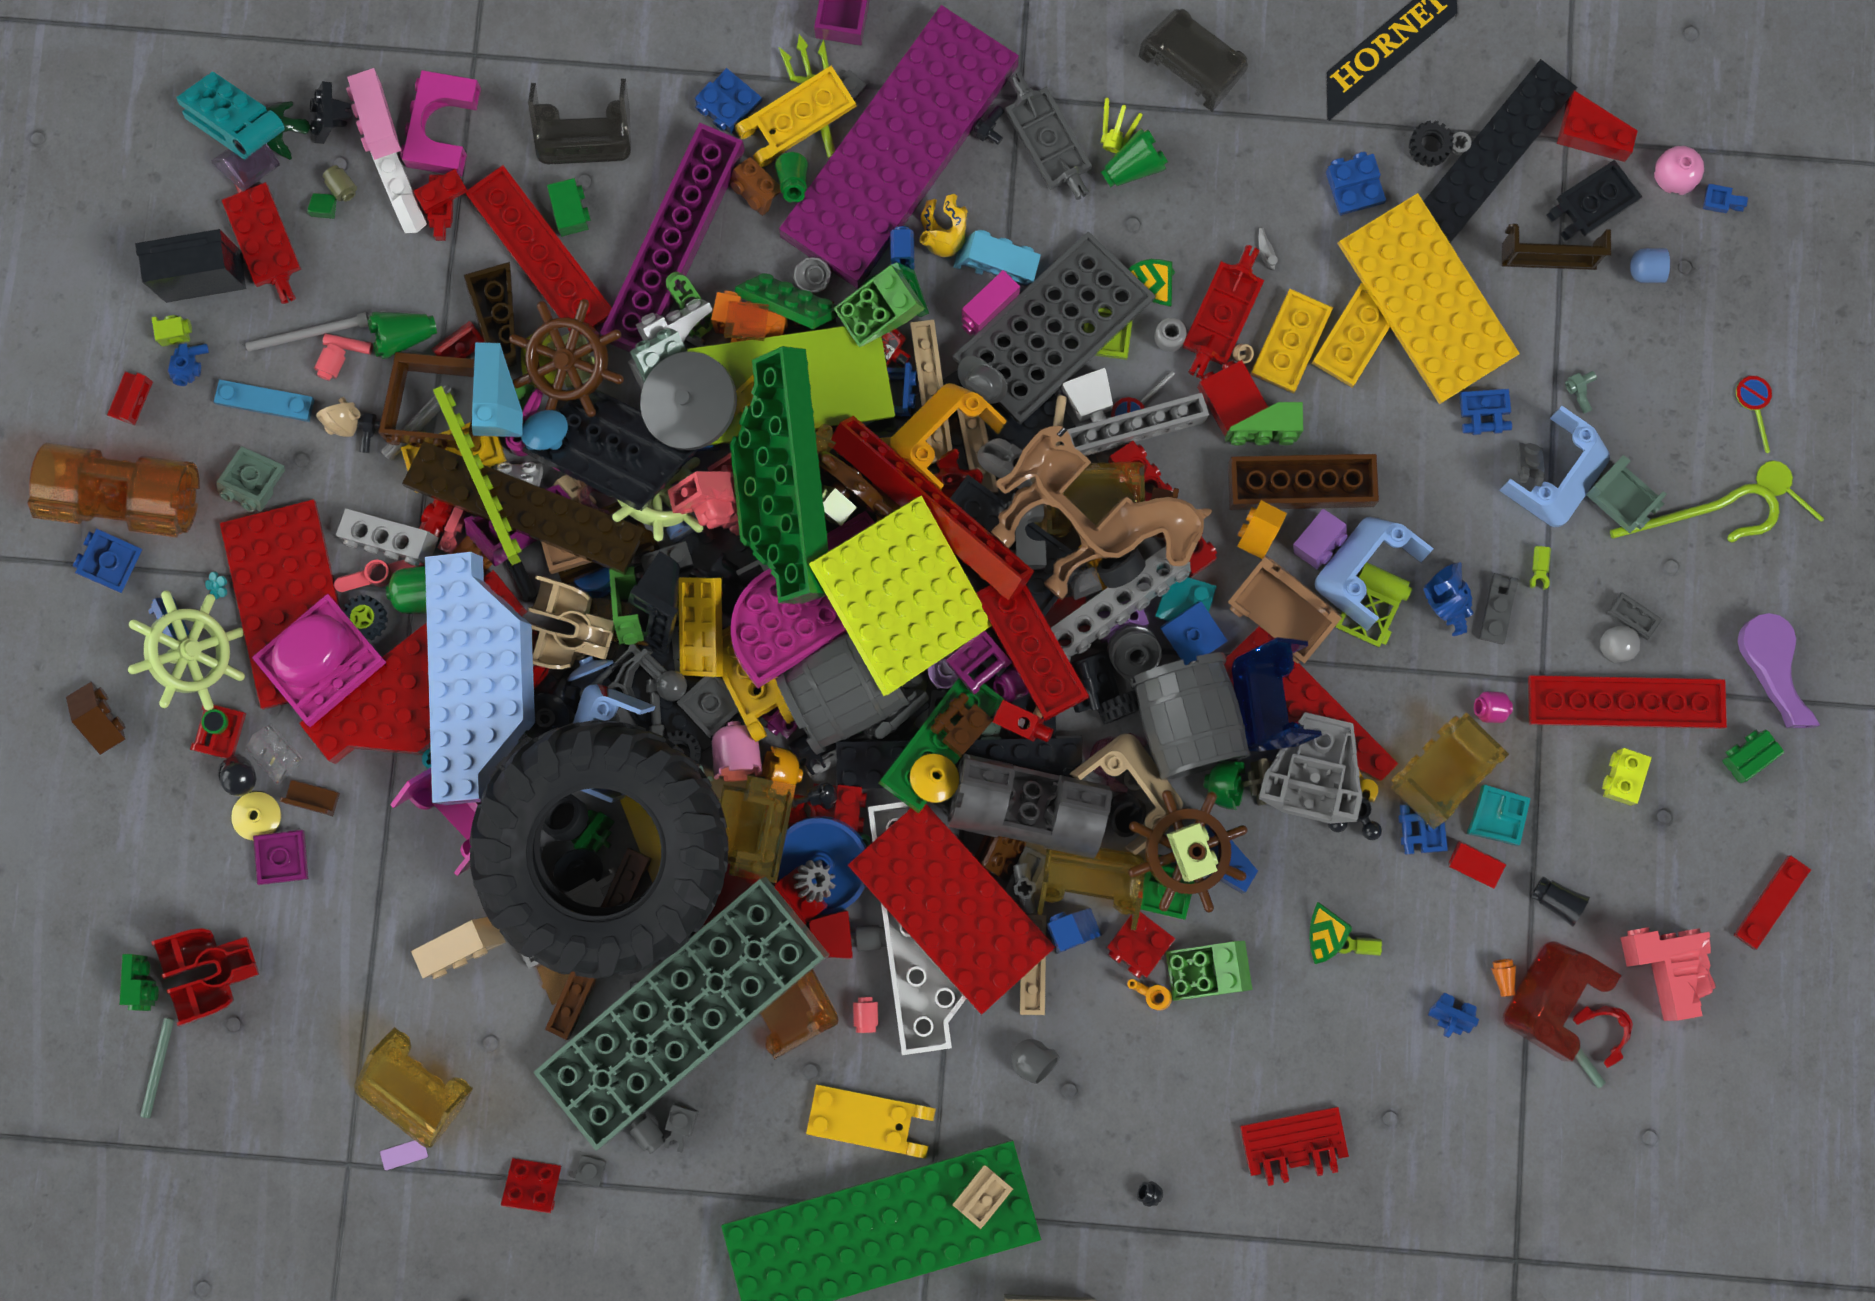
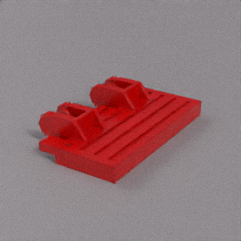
[1240,1107,1349,1186]

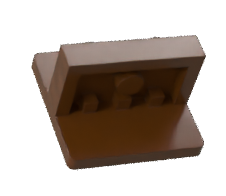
[974,835,1026,881]

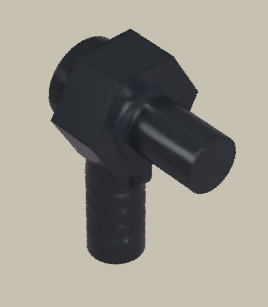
[974,105,1004,145]
[358,413,381,453]

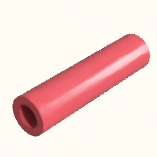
[323,333,373,355]

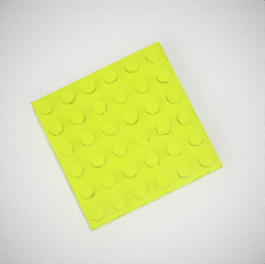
[809,496,992,696]

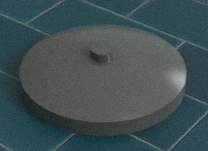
[640,352,737,450]

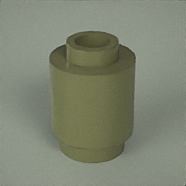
[323,165,357,202]

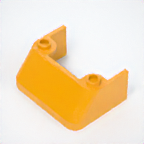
[888,383,1007,490]

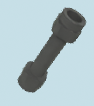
[646,679,665,737]

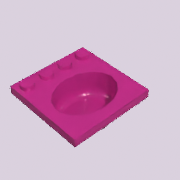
[252,594,386,727]

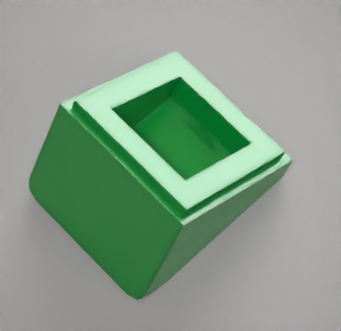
[307,193,337,219]

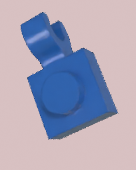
[1703,184,1748,213]

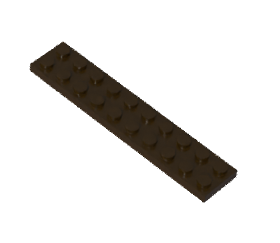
[402,441,645,575]

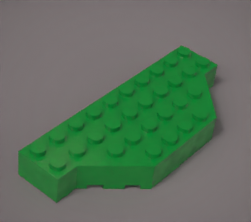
[730,346,828,604]

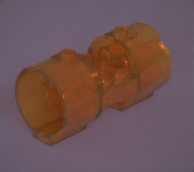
[27,443,200,537]

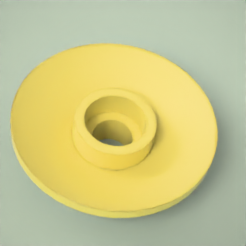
[231,792,281,841]

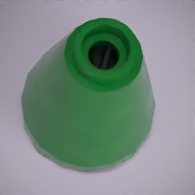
[1101,128,1168,188]
[367,311,437,359]

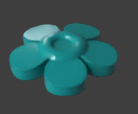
[205,572,227,599]

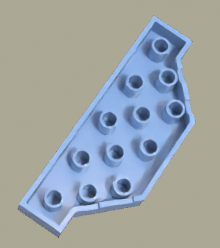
[425,552,535,805]

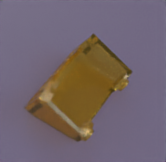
[1047,462,1145,537]

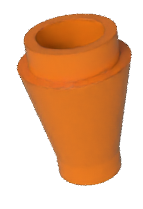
[1491,959,1516,997]

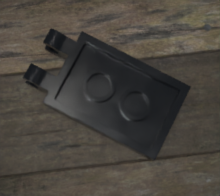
[1546,160,1642,241]

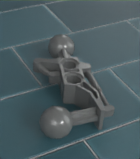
[569,644,687,724]

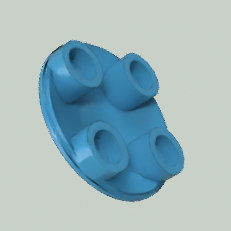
[521,410,568,450]

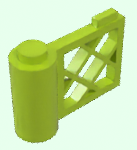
[1335,562,1412,648]

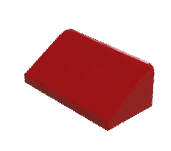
[432,321,484,358]

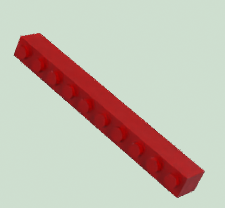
[828,416,1034,600]

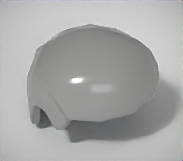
[794,257,831,293]
[1600,626,1641,663]

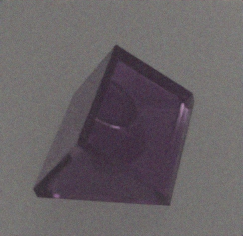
[211,143,280,192]

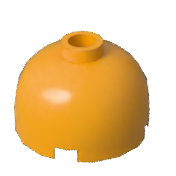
[760,746,803,796]

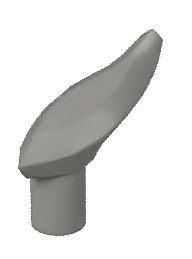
[1258,228,1278,270]

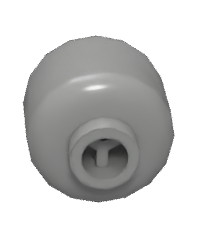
[1154,318,1187,352]

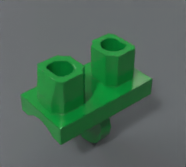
[571,810,614,852]

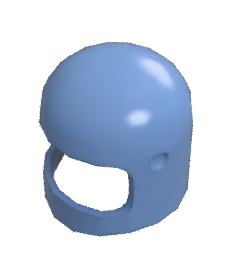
[1630,248,1670,283]

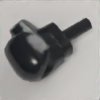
[794,782,837,810]

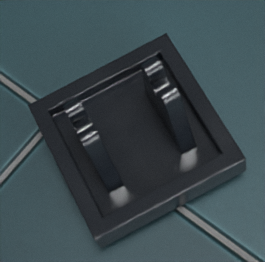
[310,81,352,144]

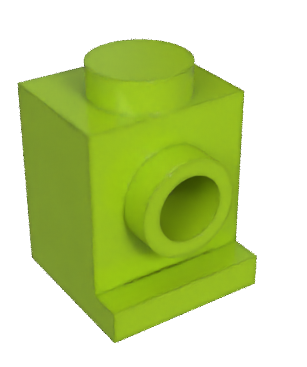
[151,315,192,347]

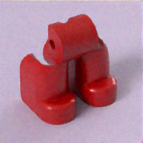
[151,928,259,1027]

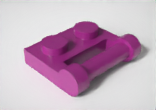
[945,631,1012,695]

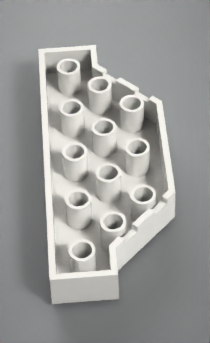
[868,802,966,1055]

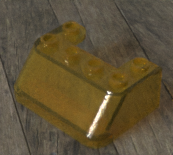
[354,1027,473,1148]

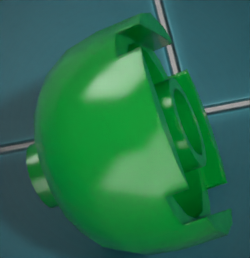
[1204,760,1245,810]

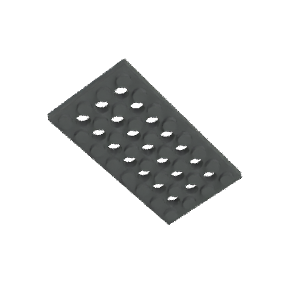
[953,231,1156,425]

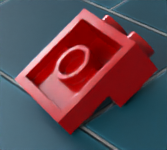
[810,783,867,833]
[773,867,828,925]
[1106,909,1176,979]

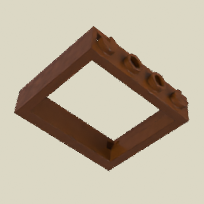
[379,352,481,451]

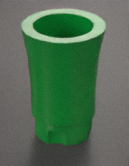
[775,152,808,203]

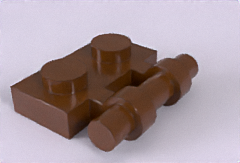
[930,693,993,758]

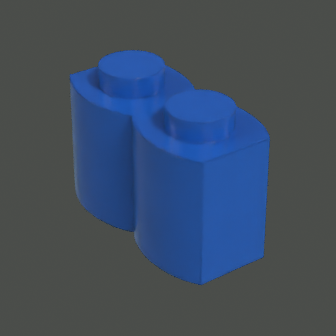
[890,226,915,270]

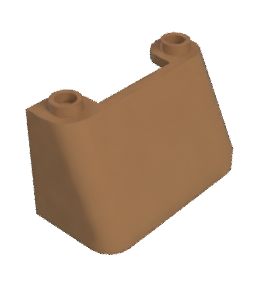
[1228,556,1343,664]

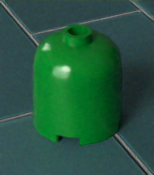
[386,566,427,614]

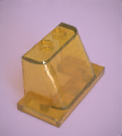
[720,776,796,883]

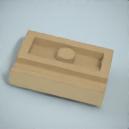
[952,1165,1013,1229]

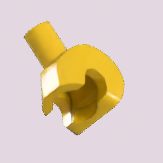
[1359,771,1378,803]

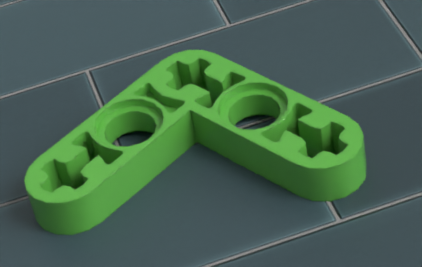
[666,272,713,338]

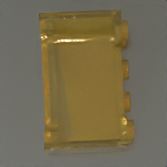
[1390,712,1509,829]

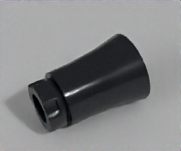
[1531,876,1590,927]

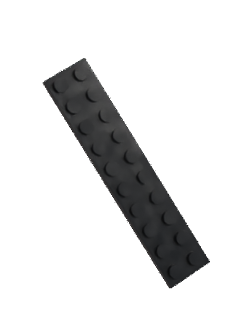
[1423,59,1578,243]
[836,735,1082,789]

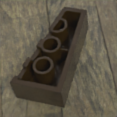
[464,262,517,367]

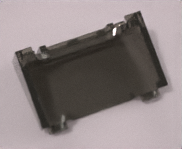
[1138,9,1248,112]

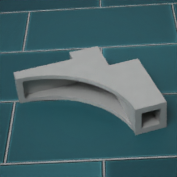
[628,299,713,390]

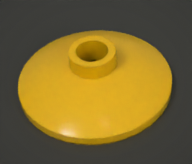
[910,754,959,803]

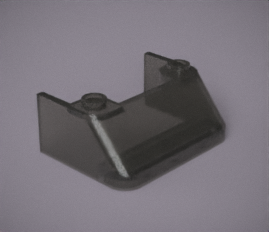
[528,78,631,165]

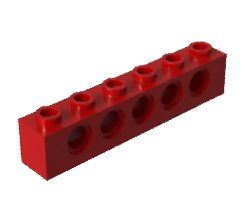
[1108,440,1217,578]

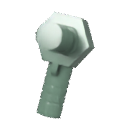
[1565,371,1597,414]

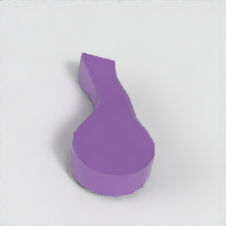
[1738,613,1820,728]

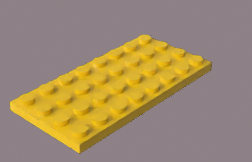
[1337,193,1520,404]

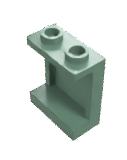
[1586,455,1667,533]

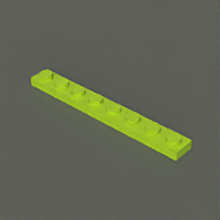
[433,386,522,565]

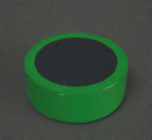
[201,709,228,735]

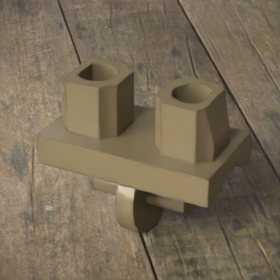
[1242,758,1274,806]

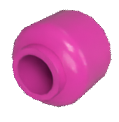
[1474,691,1513,723]

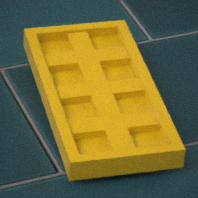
[679,577,723,677]

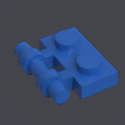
[1459,389,1512,435]
[1398,802,1448,855]

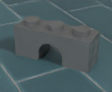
[1007,493,1046,570]

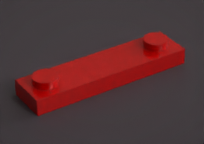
[1734,855,1811,950]

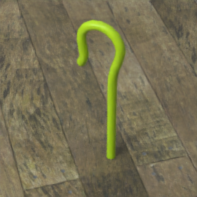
[1610,484,1780,543]

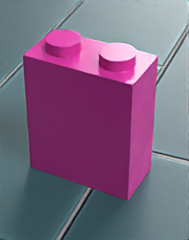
[961,270,1020,336]

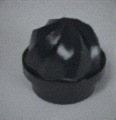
[1137,1181,1163,1207]

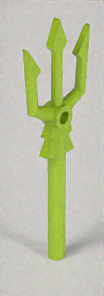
[778,34,835,159]

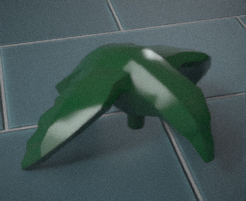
[266,101,310,160]

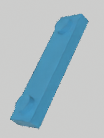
[214,379,315,422]

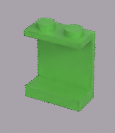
[609,566,644,645]

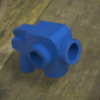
[168,343,209,386]

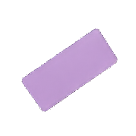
[380,1138,428,1170]

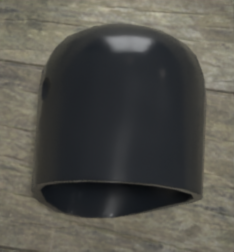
[218,756,257,796]

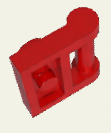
[190,705,246,759]

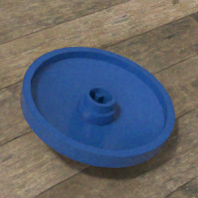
[771,816,867,915]

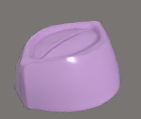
[928,651,959,688]

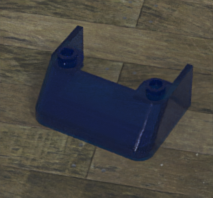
[1232,637,1322,752]

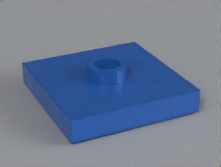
[1160,600,1228,665]

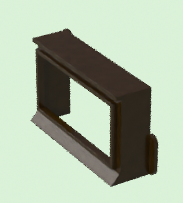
[1502,224,1611,270]
[558,502,660,584]

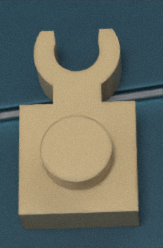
[553,474,596,508]

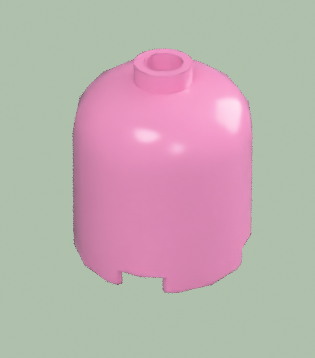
[712,721,763,782]

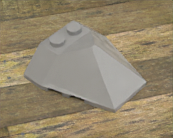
[1259,713,1362,824]

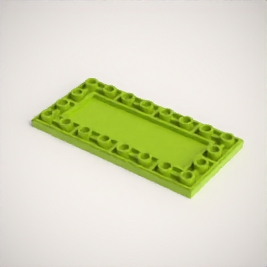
[687,326,895,446]

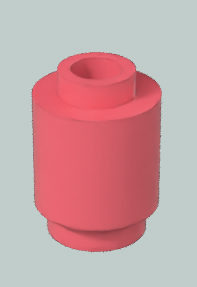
[314,343,346,381]
[853,997,878,1033]

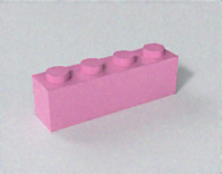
[346,68,402,160]

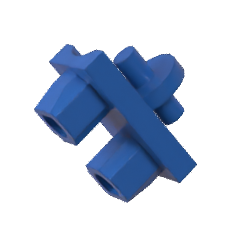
[1428,993,1479,1038]

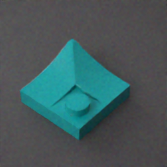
[1155,577,1217,622]
[1467,784,1531,846]

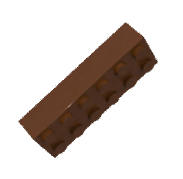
[1228,454,1379,510]

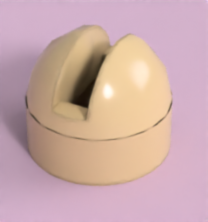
[1233,344,1254,363]

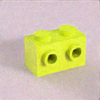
[1602,748,1652,806]

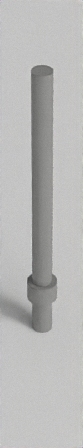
[246,310,387,352]

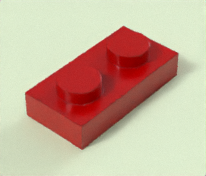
[413,169,468,214]

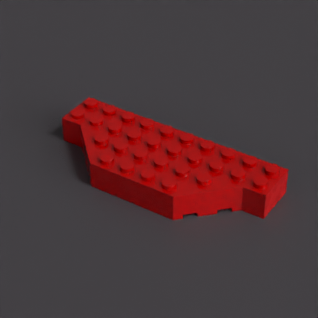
[299,570,528,764]

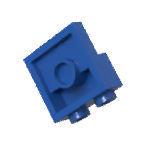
[695,68,762,134]
[1326,152,1386,216]
[73,528,143,593]

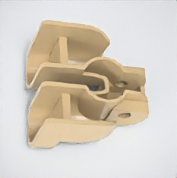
[527,575,615,669]

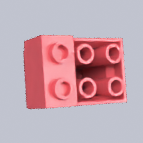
[667,453,740,535]
[1620,927,1716,1021]

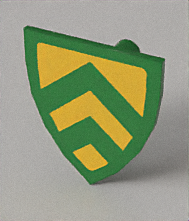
[1128,258,1175,307]
[1309,902,1352,964]

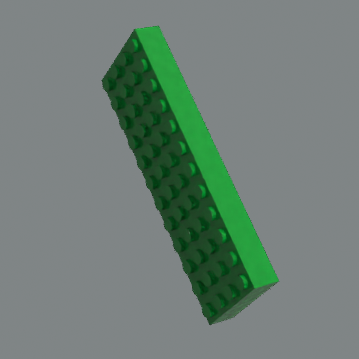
[721,1140,1041,1301]

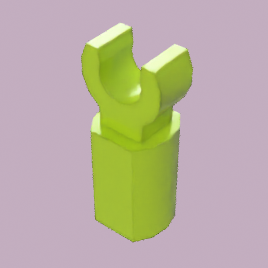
[1529,546,1551,590]
[1338,936,1382,956]

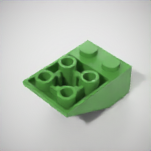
[834,265,925,347]
[1225,402,1303,446]
[1166,941,1253,1001]

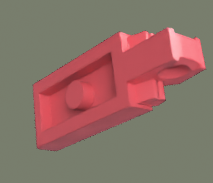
[437,507,466,554]

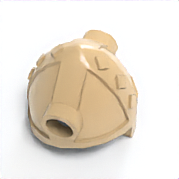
[316,397,361,437]

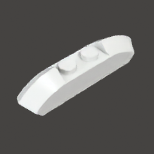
[370,152,427,233]

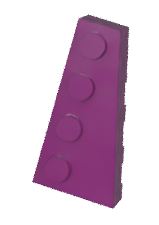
[464,484,572,567]

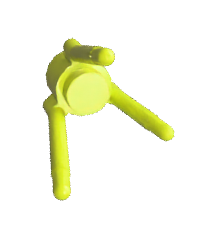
[1100,98,1143,153]

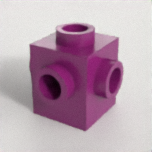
[761,707,798,738]

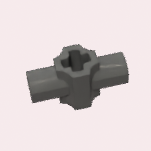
[1013,863,1036,915]

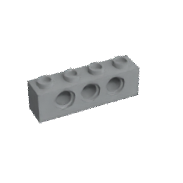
[335,508,439,566]

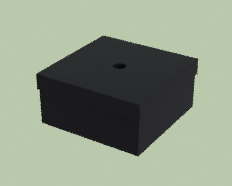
[135,229,246,303]

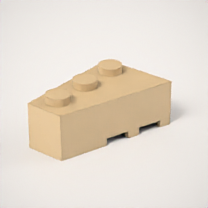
[411,917,506,980]

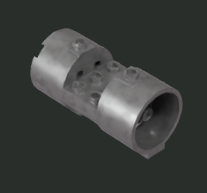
[947,754,1112,859]

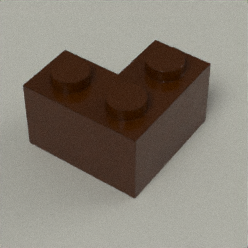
[66,681,126,755]

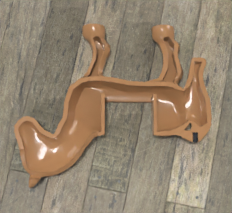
[991,426,1212,600]

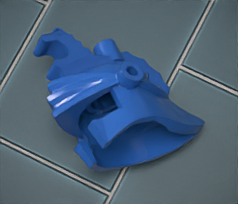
[1423,562,1474,636]

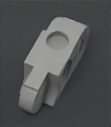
[977,438,1035,489]

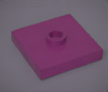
[253,830,309,885]

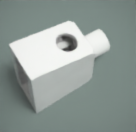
[1061,368,1113,423]

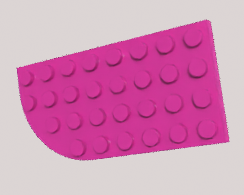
[731,510,875,688]

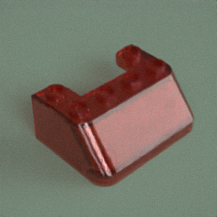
[1503,941,1622,1062]

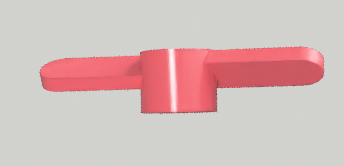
[334,559,424,592]

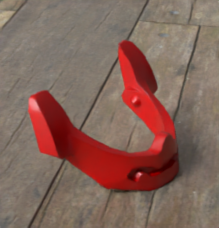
[1573,1006,1633,1068]

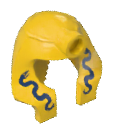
[919,194,968,257]

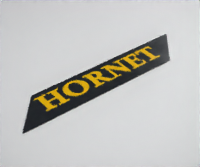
[1326,0,1457,121]

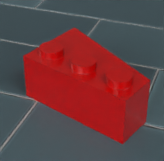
[1556,90,1638,162]

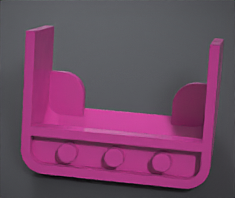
[390,768,481,876]

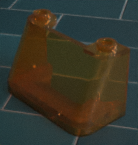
[761,969,839,1060]

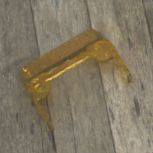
[1037,848,1145,930]

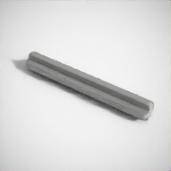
[381,385,455,460]

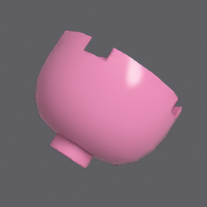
[1654,146,1704,195]

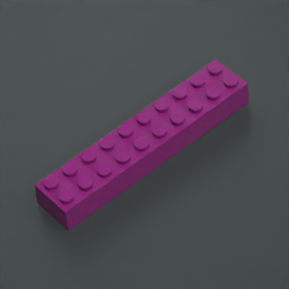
[600,122,745,352]

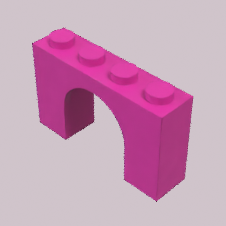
[400,70,481,177]

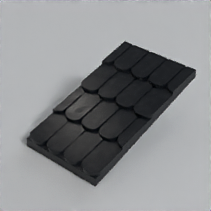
[523,389,698,511]

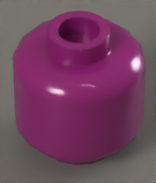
[993,667,1028,702]

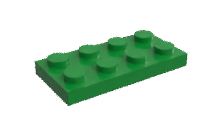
[735,273,838,329]

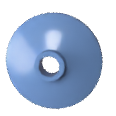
[567,656,614,681]

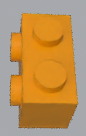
[1237,500,1287,559]

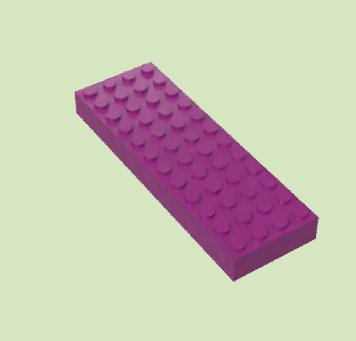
[779,5,1019,289]

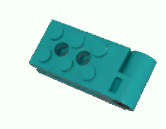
[176,71,285,160]

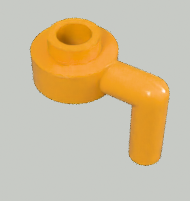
[1127,979,1172,1011]

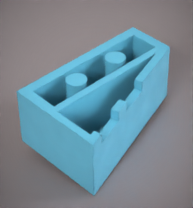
[953,230,1041,286]

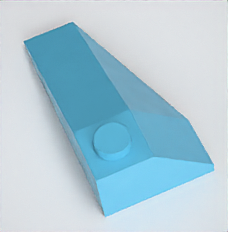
[472,342,523,437]

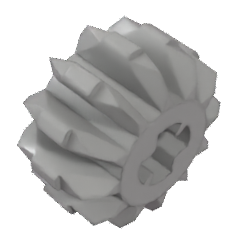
[793,860,836,903]

